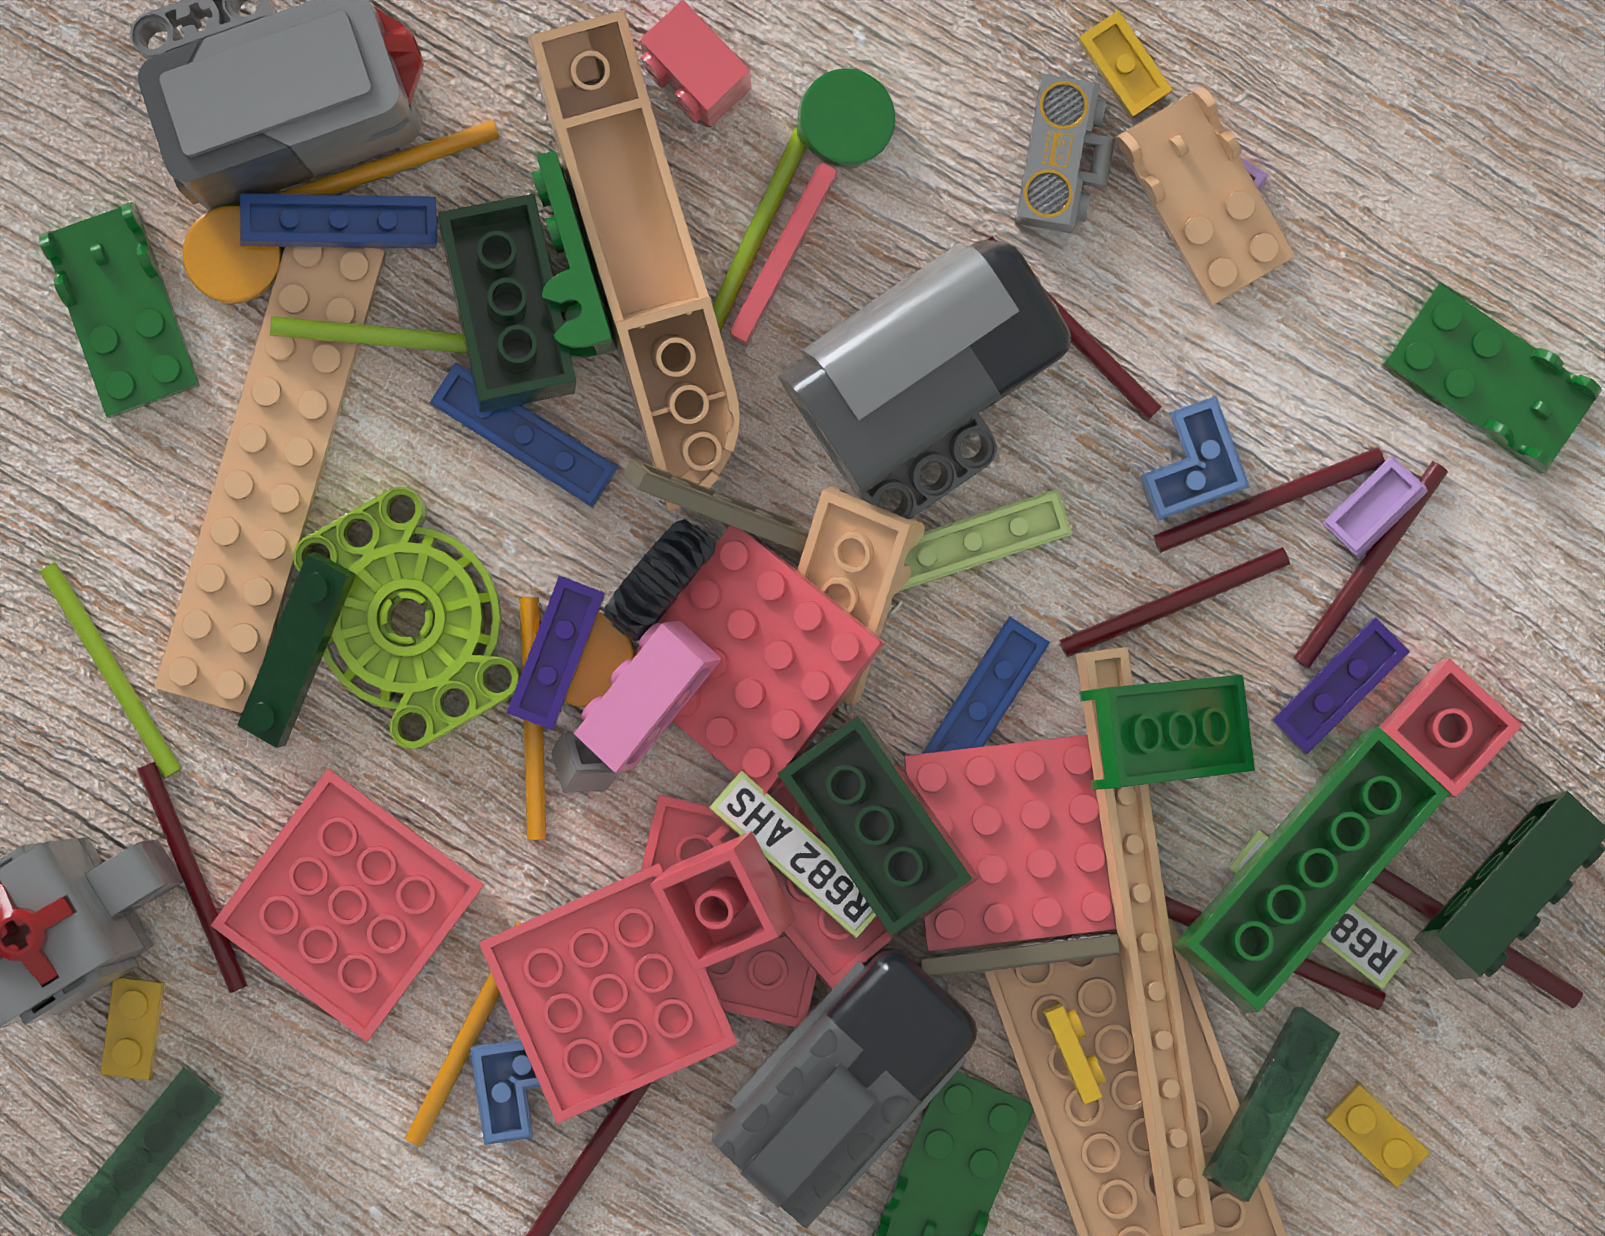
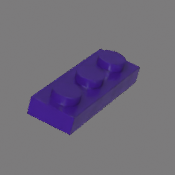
[507,575,606,731]
[1271,617,1410,755]

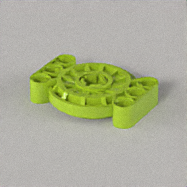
[293,487,521,749]

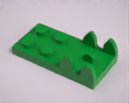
[532,150,617,358]
[39,202,201,418]
[1382,283,1602,474]
[1079,674,1255,791]
[872,1071,1033,1236]

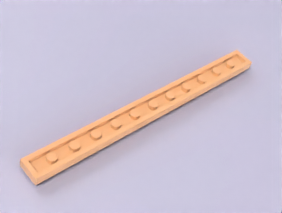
[1075,647,1215,1236]

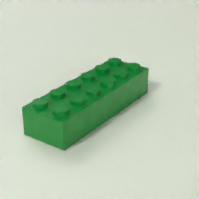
[1173,726,1450,1013]

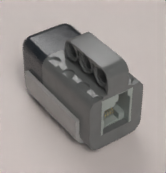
[778,240,1071,519]
[711,948,977,1228]

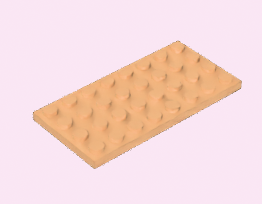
[975,918,1287,1236]

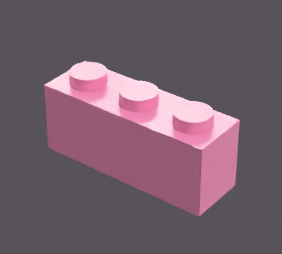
[574,620,722,773]

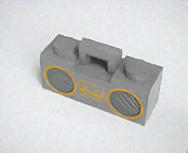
[1015,73,1115,233]

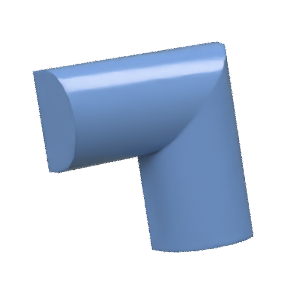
[1140,396,1250,521]
[470,1039,541,1145]

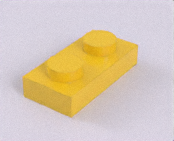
[1077,10,1173,120]
[100,977,165,1080]
[1042,1002,1106,1105]
[1324,1083,1431,1187]

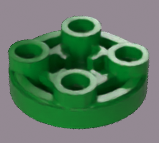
[797,69,895,169]

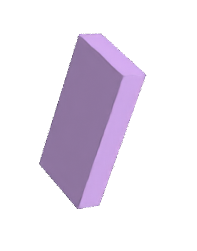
[1323,455,1428,560]

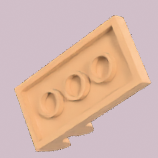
[1114,87,1295,305]
[797,486,925,706]

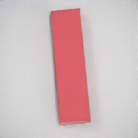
[730,163,837,347]

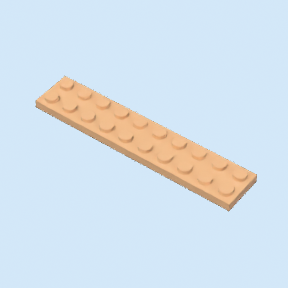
[154,247,387,713]

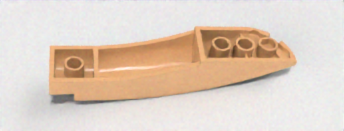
[528,9,740,512]

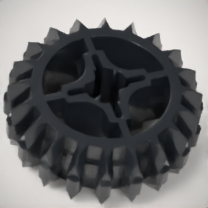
[604,519,715,641]

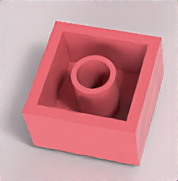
[640,0,752,127]
[1379,659,1523,798]
[650,831,796,972]

